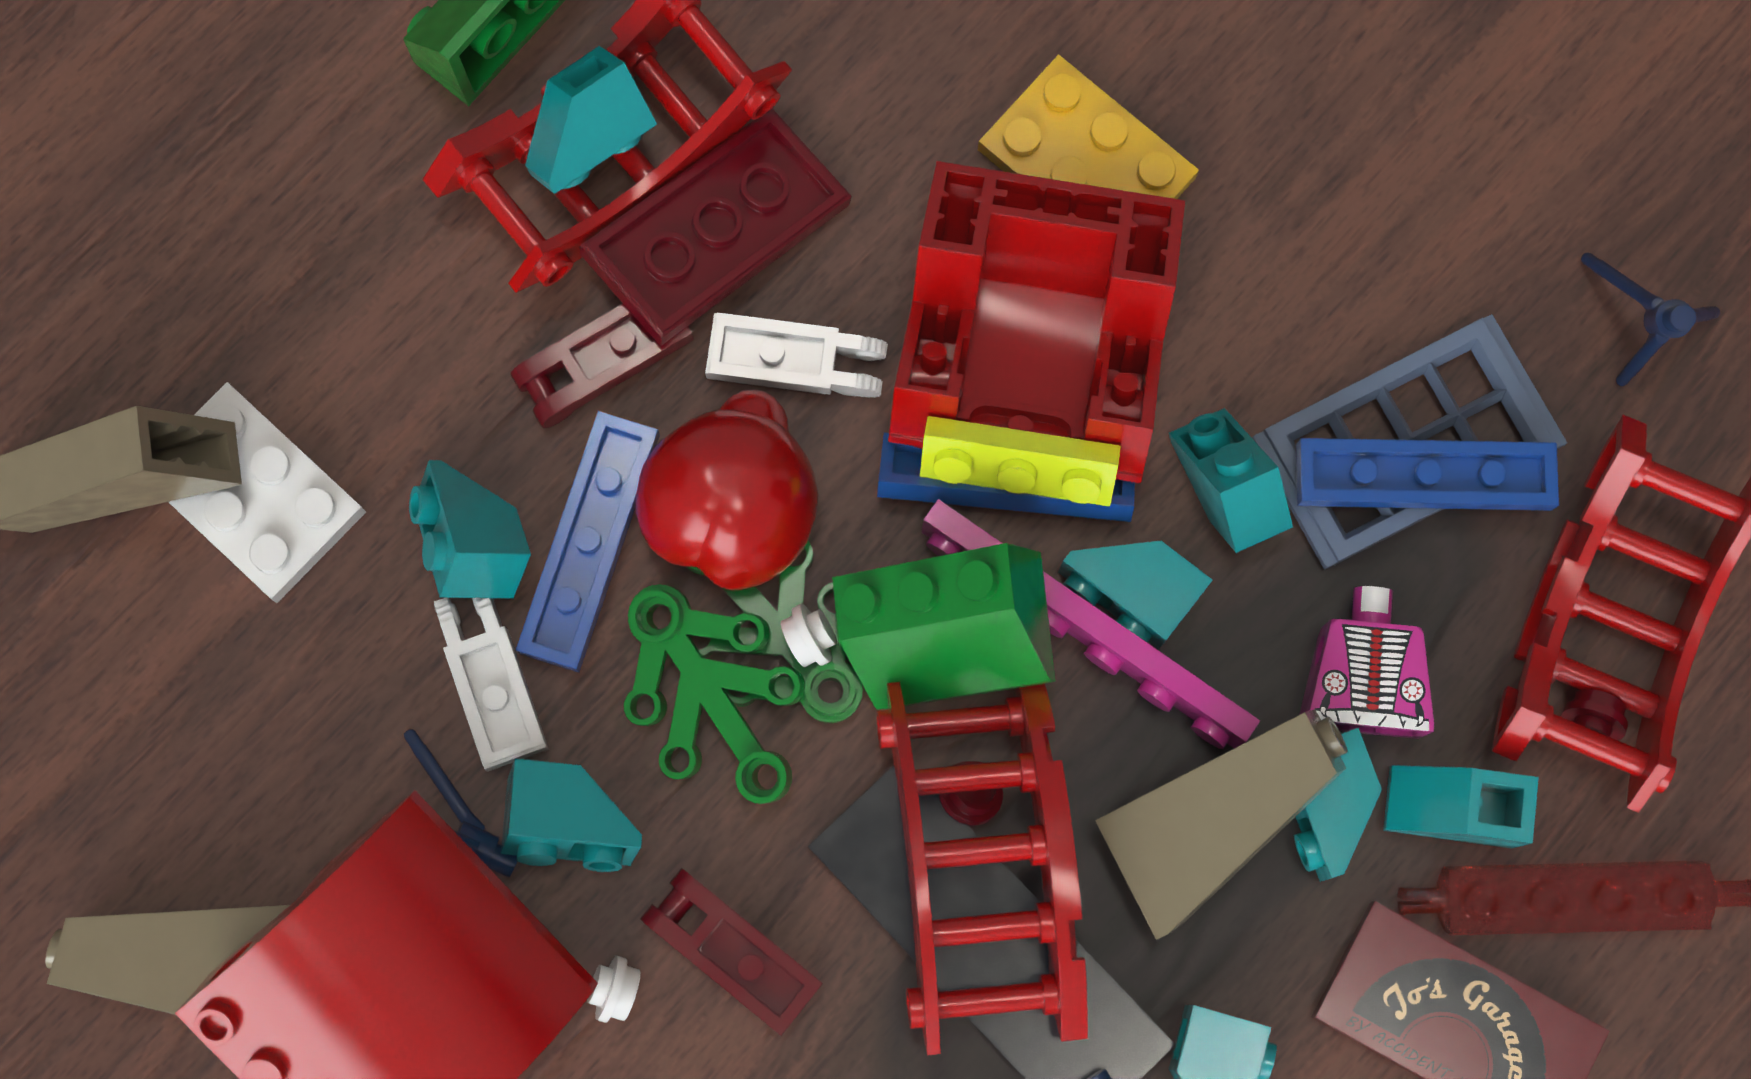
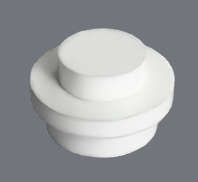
[781,604,837,667]
[587,956,641,1023]

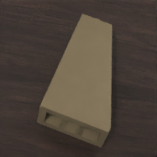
[0,406,242,533]
[1095,709,1348,940]
[45,906,289,1016]

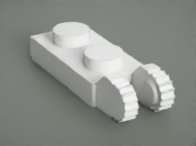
[705,312,888,398]
[434,598,549,771]

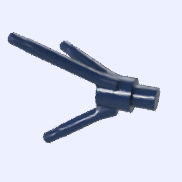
[1581,253,1720,386]
[404,729,518,877]

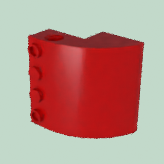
[888,161,1186,483]
[175,790,598,1079]

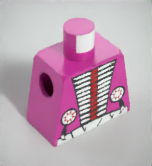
[1299,586,1434,739]

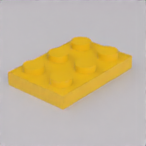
[977,54,1199,199]

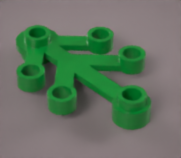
[685,541,863,723]
[624,584,805,804]

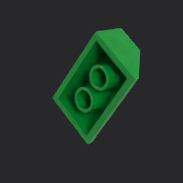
[403,0,565,107]
[832,543,1056,710]

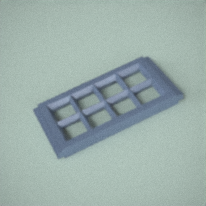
[1252,314,1567,570]

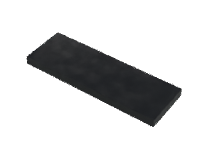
[808,765,1175,1079]

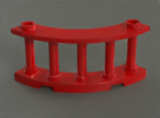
[422,0,792,293]
[1492,414,1751,813]
[876,682,1088,1055]

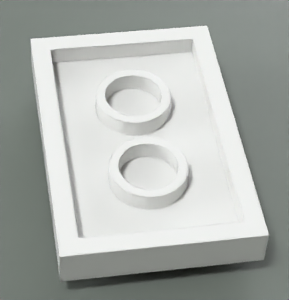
[169,382,366,603]

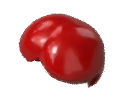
[635,390,819,590]

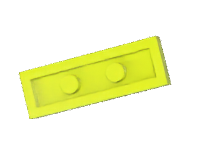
[920,416,1121,507]

